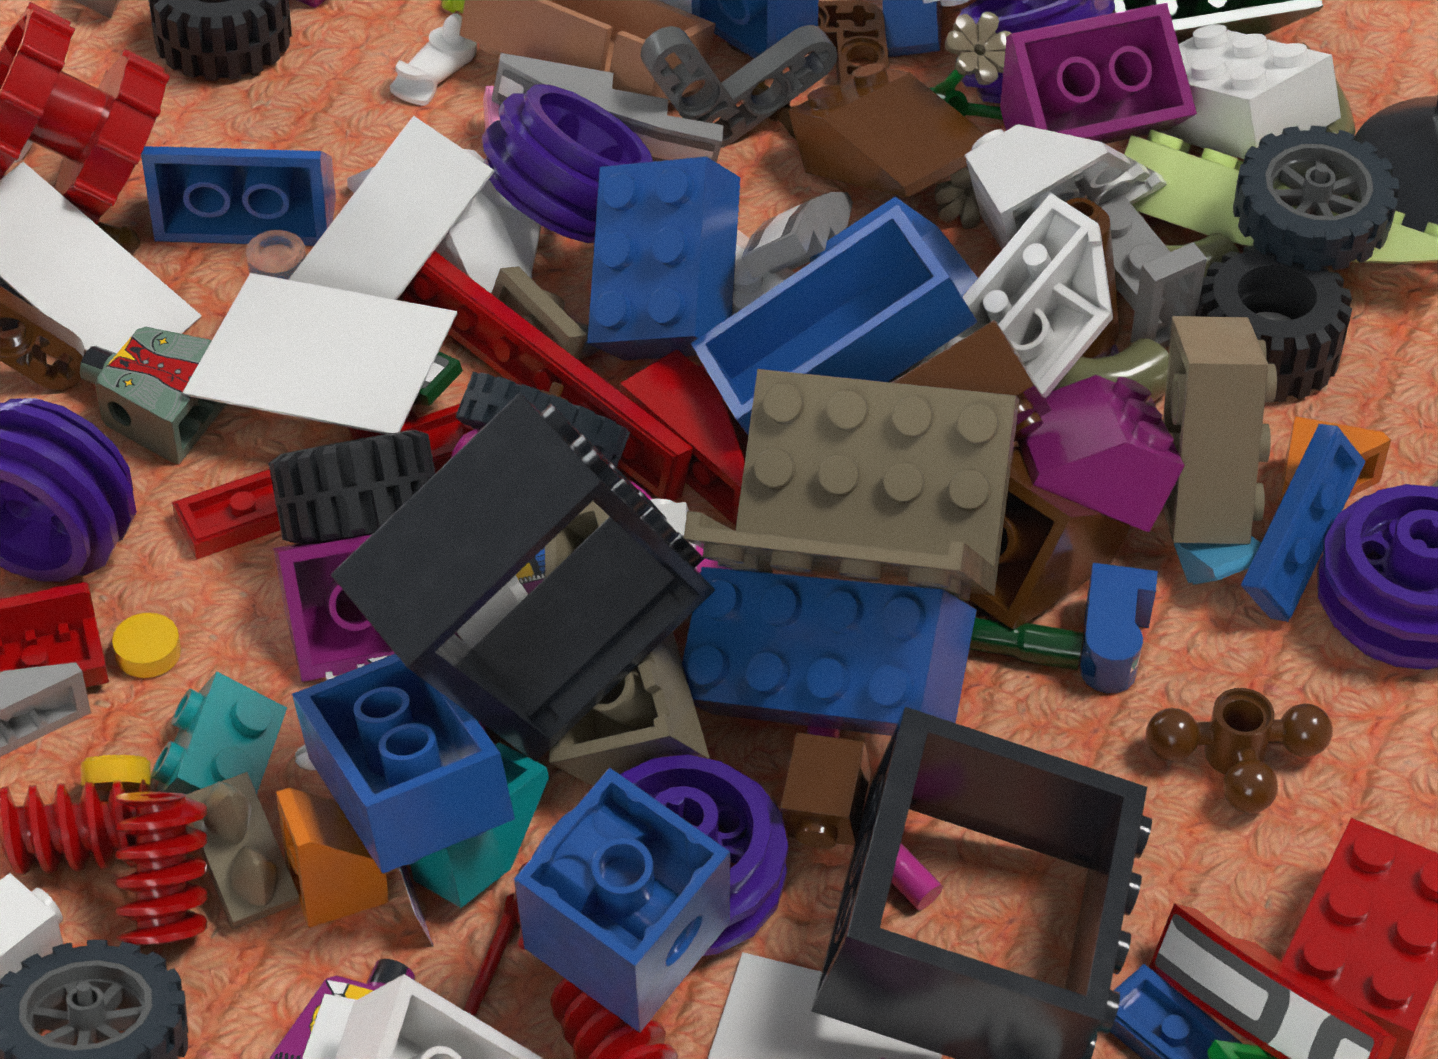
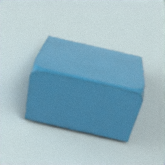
[1174,536,1261,585]

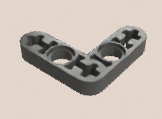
[640,25,838,148]

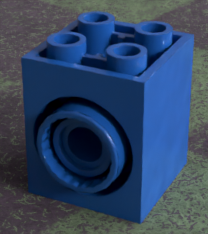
[514,767,730,1033]

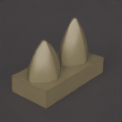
[491,266,600,360]
[186,772,299,930]

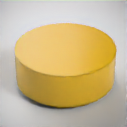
[112,613,181,678]
[81,755,151,791]

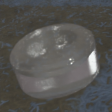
[246,230,306,280]

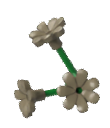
[930,12,1012,229]

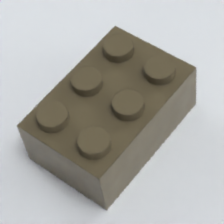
[1163,316,1277,544]

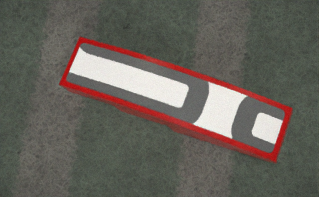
[1149,903,1397,1059]

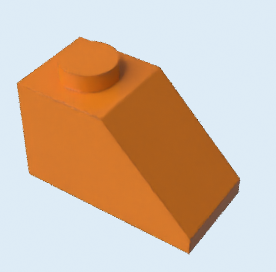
[276,788,396,928]

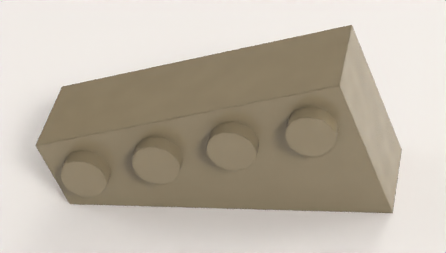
[545,501,710,786]

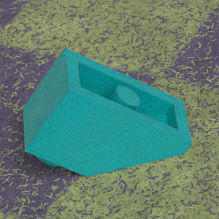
[410,742,549,908]

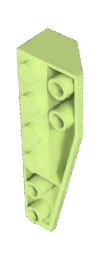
[1124,129,1438,264]

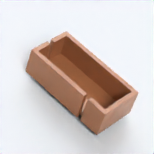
[459,0,716,103]

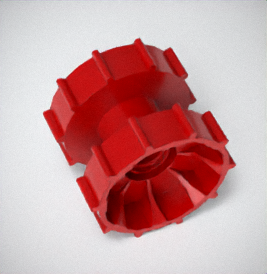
[0,2,170,225]

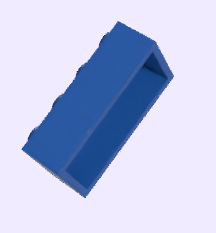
[691,204,978,435]
[682,567,976,736]

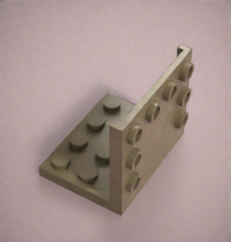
[683,369,1019,601]

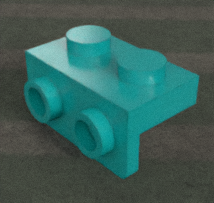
[151,671,287,795]

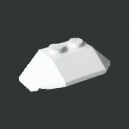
[347,149,541,293]
[893,193,1113,399]

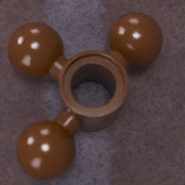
[1146,688,1333,814]

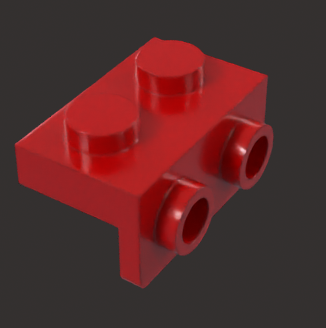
[0,582,109,687]

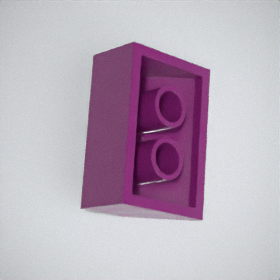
[1000,3,1197,144]
[1017,375,1185,532]
[273,532,461,682]

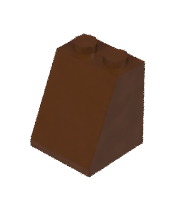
[970,446,1131,629]

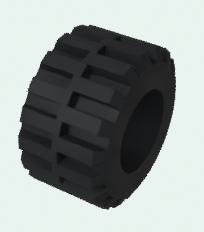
[148,0,292,81]
[1195,246,1352,402]
[268,430,436,544]

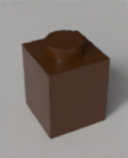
[780,732,871,849]

